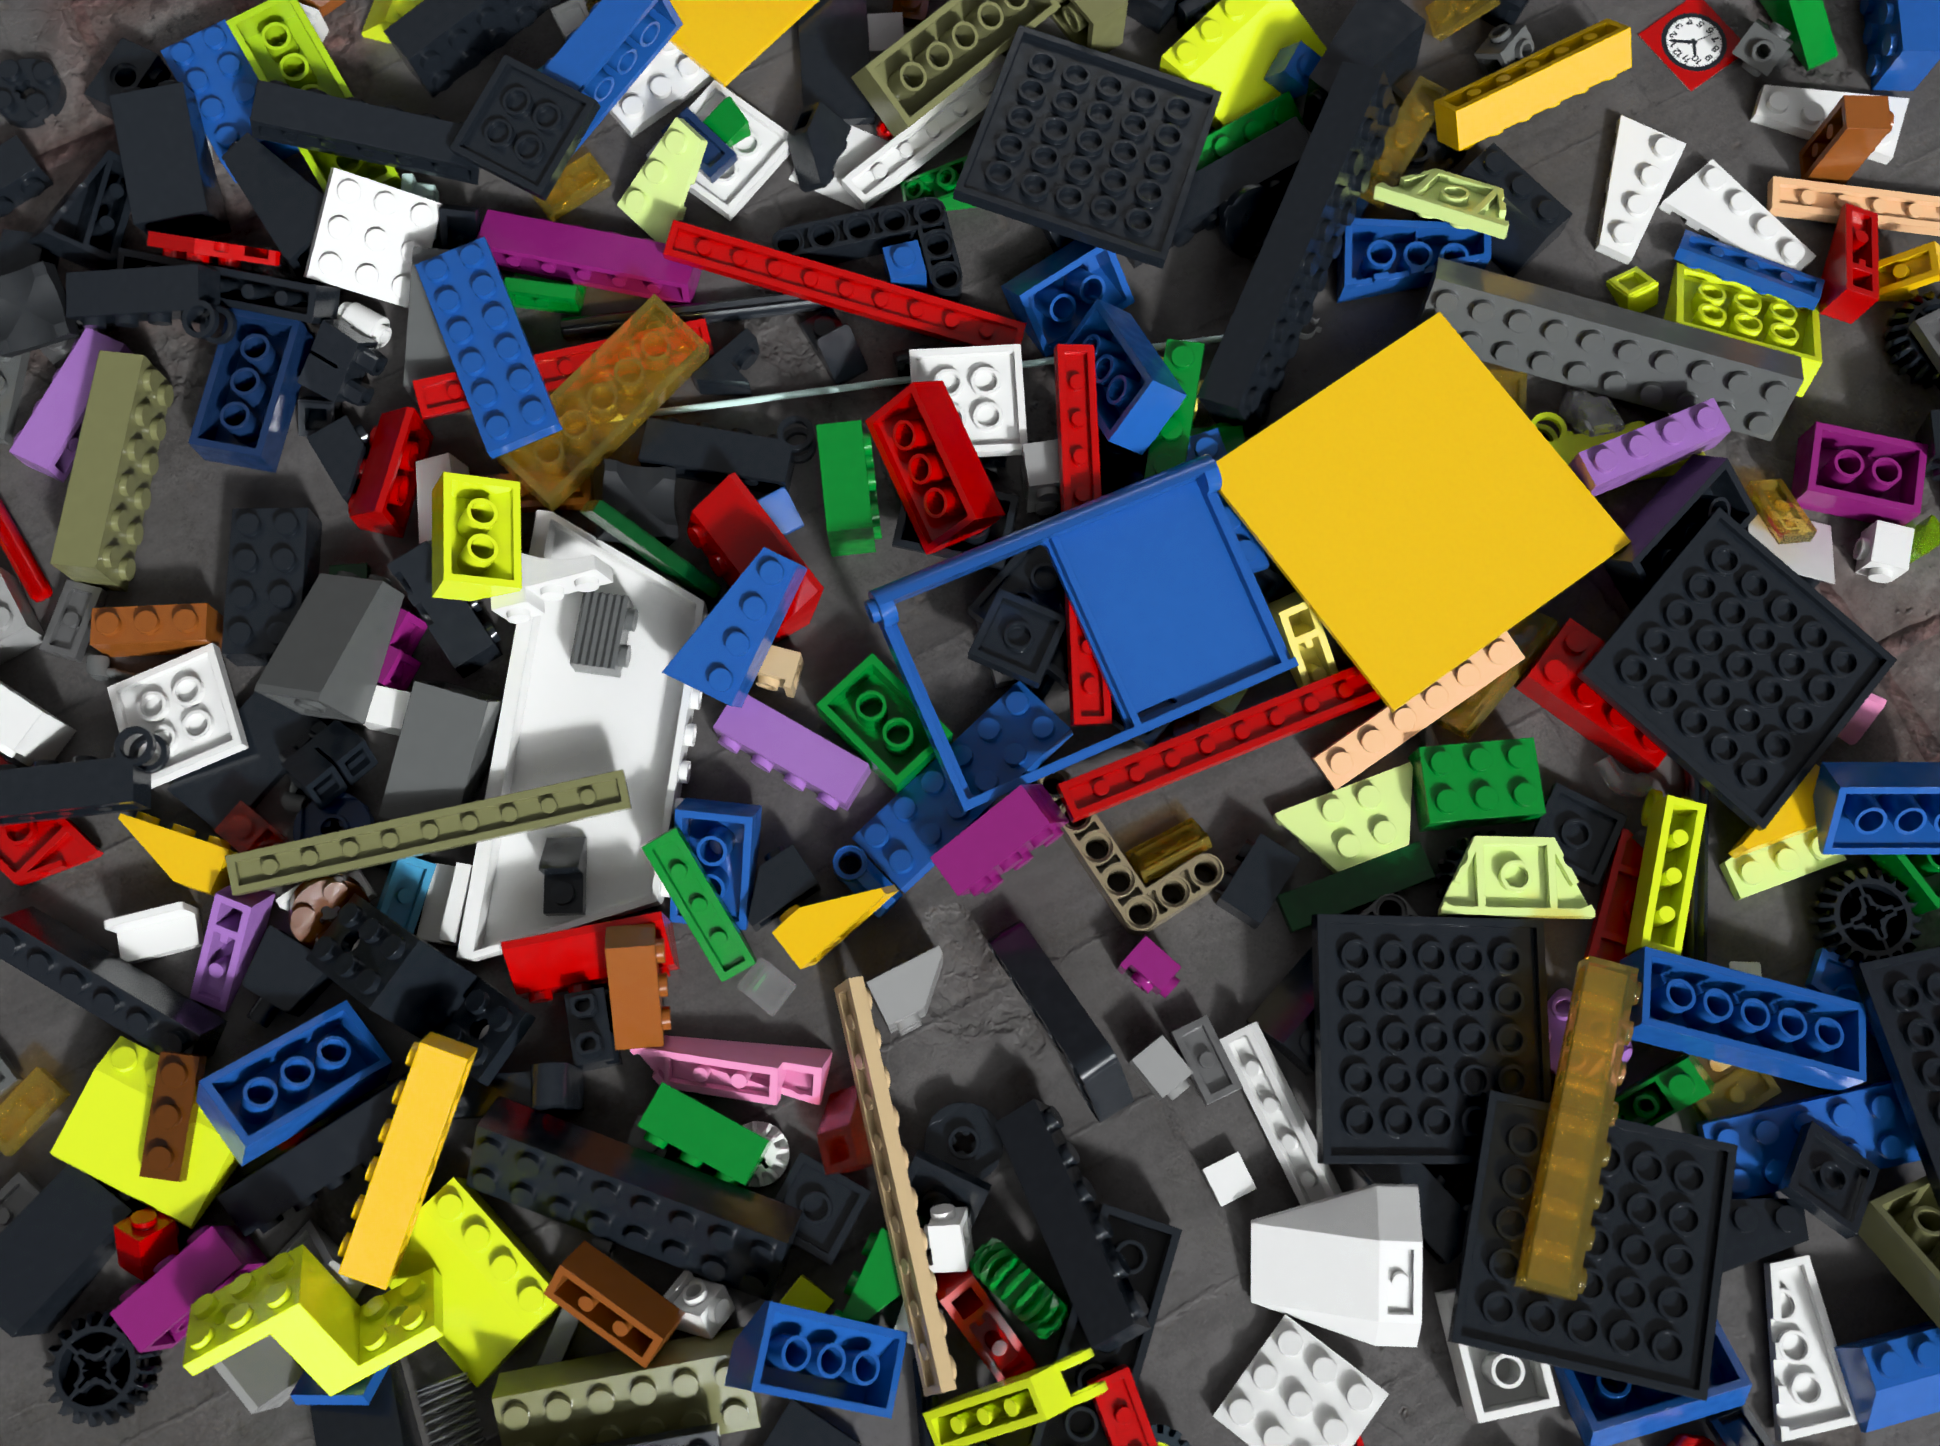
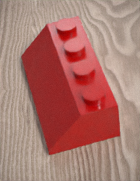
[865,381,1005,555]
[687,472,824,644]
[501,911,680,1004]

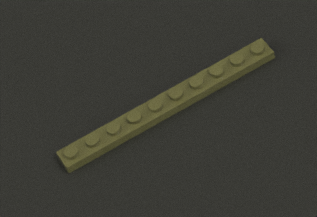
[225,769,632,896]

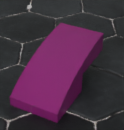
[378,608,428,691]

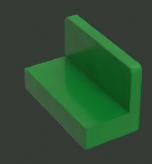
[504,273,587,316]

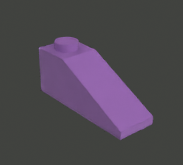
[190,885,275,1012]

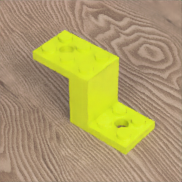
[182,1244,443,1397]

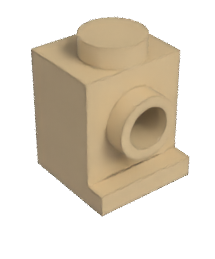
[755,645,804,698]

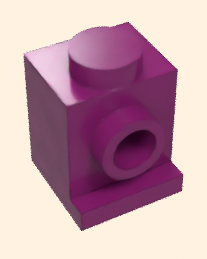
[1117,936,1182,998]

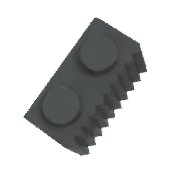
[569,591,638,678]

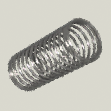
[415,1372,486,1446]

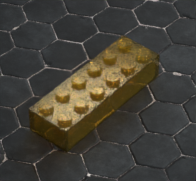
[496,294,709,512]

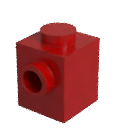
[113,1206,179,1282]

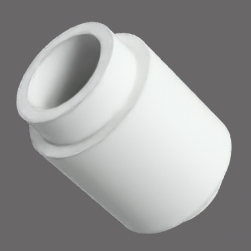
[337,302,392,349]

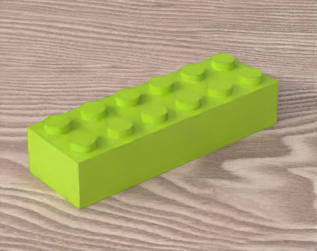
[225,0,401,193]

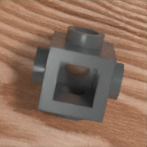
[1732,19,1794,77]
[1474,24,1537,76]

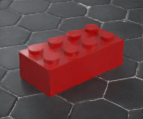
[1516,618,1667,778]

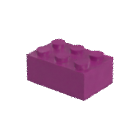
[1789,421,1928,526]
[930,784,1069,897]
[110,1225,269,1353]

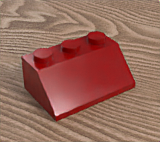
[348,406,434,538]

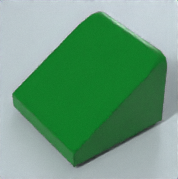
[703,96,751,147]

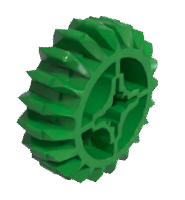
[969,1238,1069,1339]

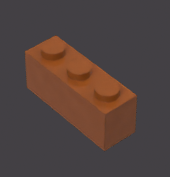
[1799,95,1894,185]
[90,603,224,657]
[605,923,672,1050]
[544,1240,685,1369]

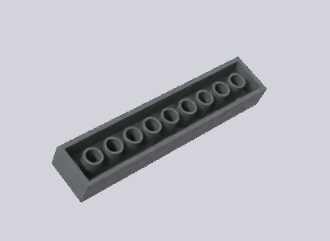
[1414,257,1804,441]

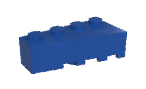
[1337,218,1491,303]
[662,547,808,708]

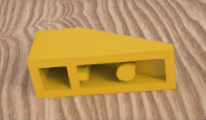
[1728,764,1820,858]
[772,885,899,970]

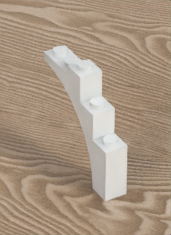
[416,453,613,624]

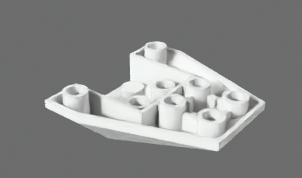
[1250,1183,1423,1347]

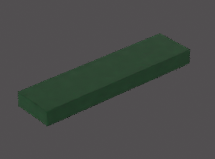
[580,499,721,599]
[1276,841,1435,934]

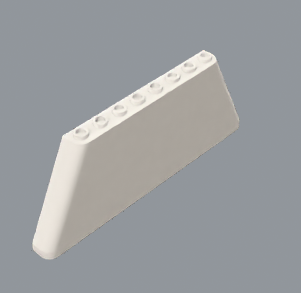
[456,510,709,962]

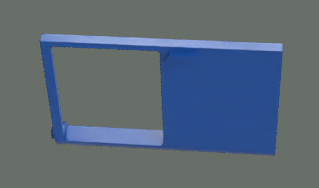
[864,454,1299,813]

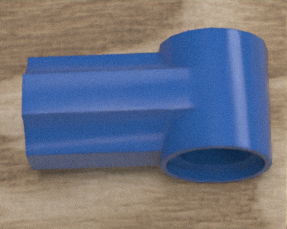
[832,845,903,919]

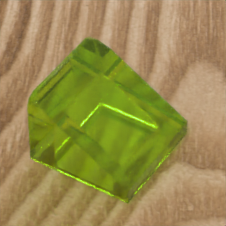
[1910,515,1940,564]

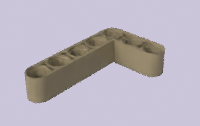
[1036,769,1224,936]

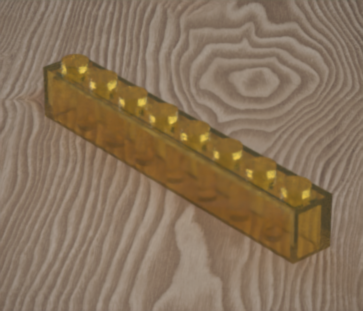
[1515,956,1641,1300]

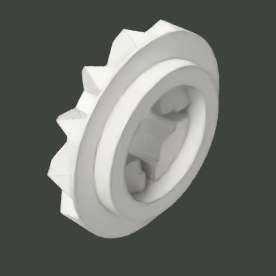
[743,1121,790,1187]

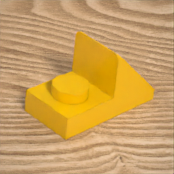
[1878,241,1940,301]

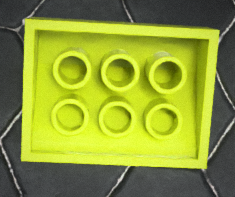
[1159,0,1327,129]
[1663,263,1822,397]
[50,1036,239,1229]
[389,1177,562,1388]

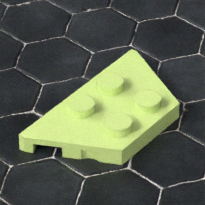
[1373,168,1509,240]
[1273,762,1413,874]
[1438,836,1596,919]

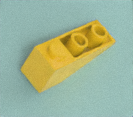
[118,811,237,897]

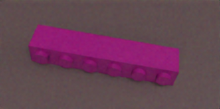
[477,209,702,305]

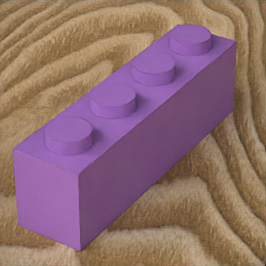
[9,328,134,483]
[1568,398,1731,497]
[713,695,871,811]

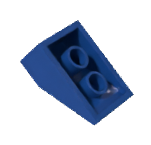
[669,798,762,930]

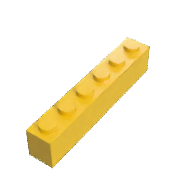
[1434,18,1632,151]
[337,1032,478,1290]

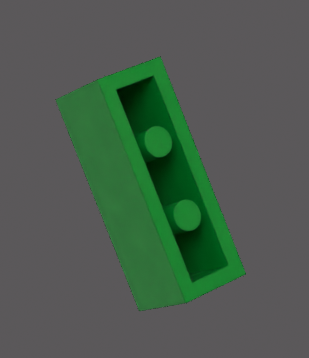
[637,1082,772,1186]

